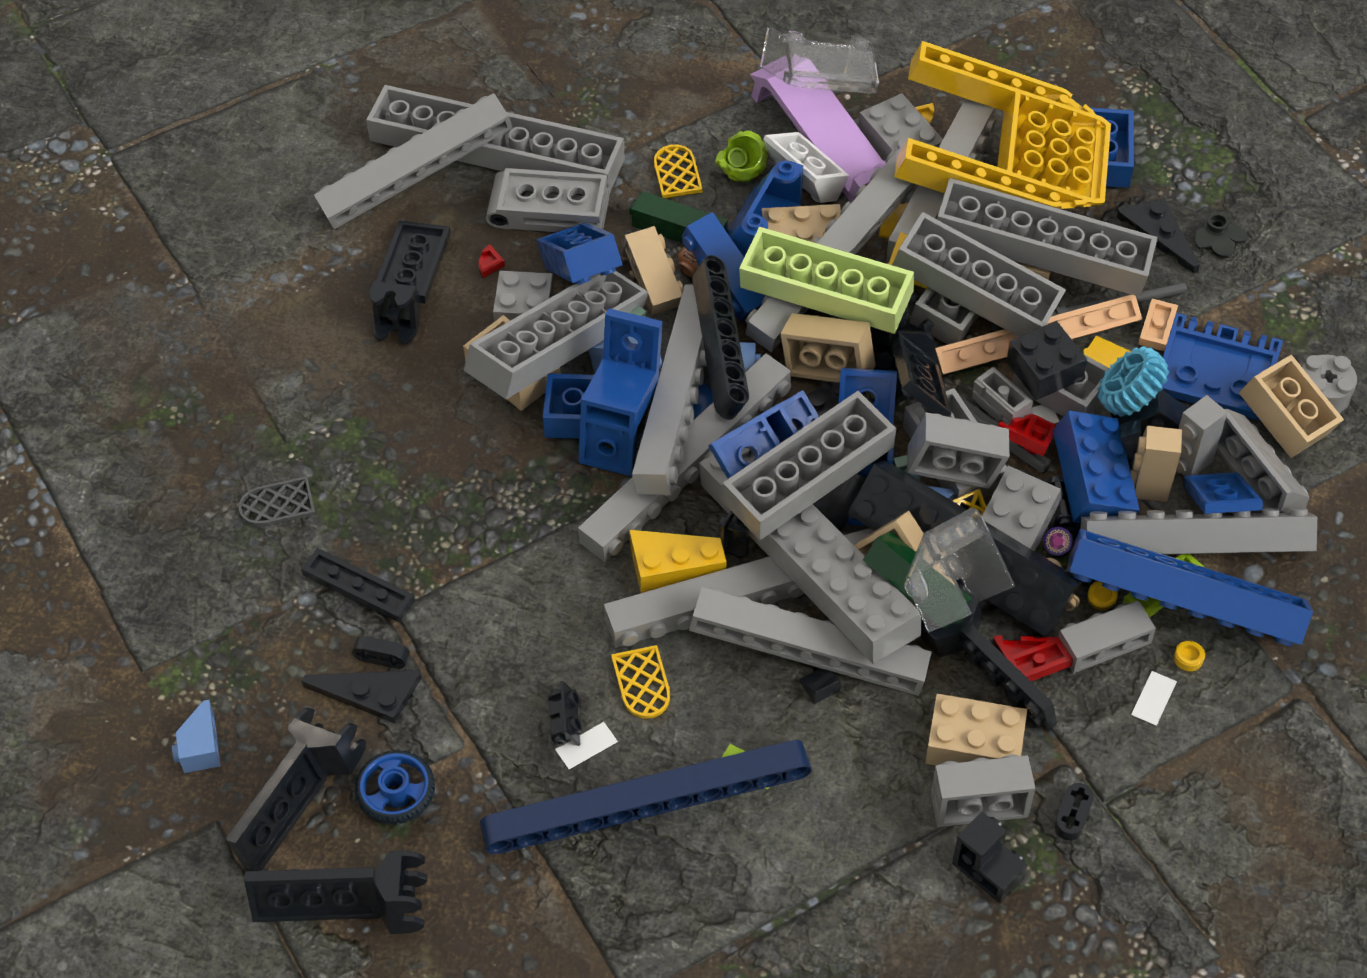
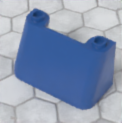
[727,161,803,257]

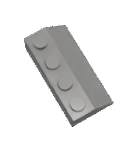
[1217,409,1310,513]

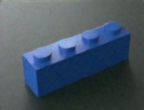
[682,212,766,323]

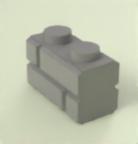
[972,367,1033,425]

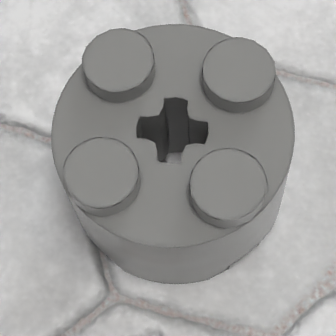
[1302,354,1357,414]

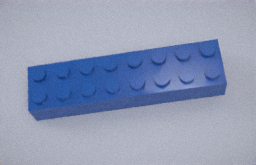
[1069,528,1313,646]

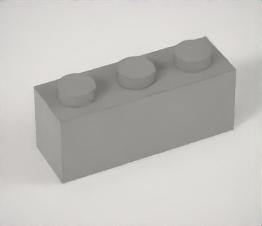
[1176,395,1228,476]
[1059,601,1156,673]

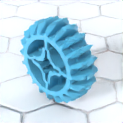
[1097,346,1169,417]

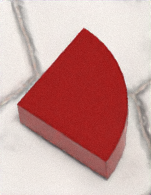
[478,245,505,278]

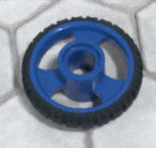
[355,750,435,825]

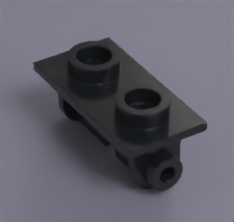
[1048,476,1078,533]
[718,511,749,558]
[548,681,582,746]

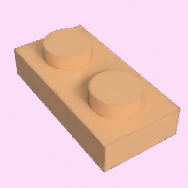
[1138,299,1178,352]

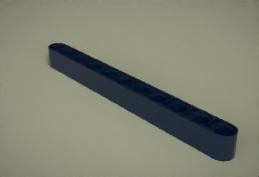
[479,740,812,854]

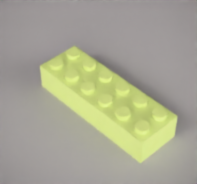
[739,227,914,334]

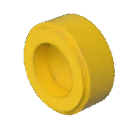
[1087,581,1118,611]
[1174,641,1205,671]

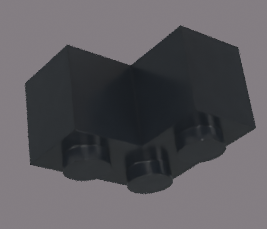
[1111,390,1188,437]
[952,811,1028,903]

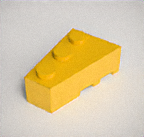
[629,530,727,593]

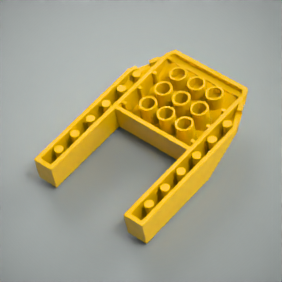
[894,41,1111,209]

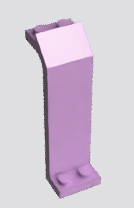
[750,55,886,203]

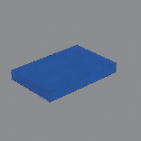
[1183,472,1263,514]

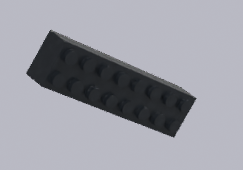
[847,460,1082,637]

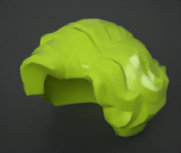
[715,130,769,182]

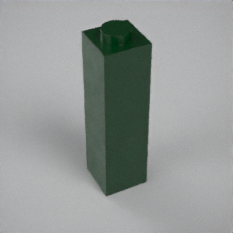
[629,191,728,243]
[863,531,972,628]

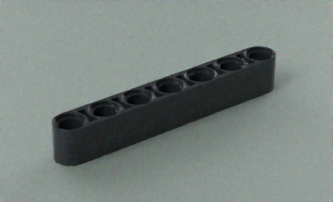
[692,255,749,420]

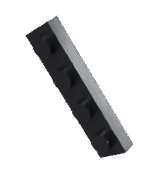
[301,548,415,622]

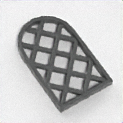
[239,476,316,527]

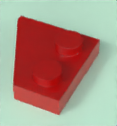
[997,413,1056,456]
[992,635,1073,681]

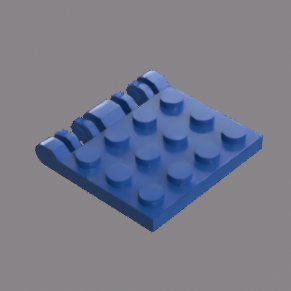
[1162,312,1283,421]

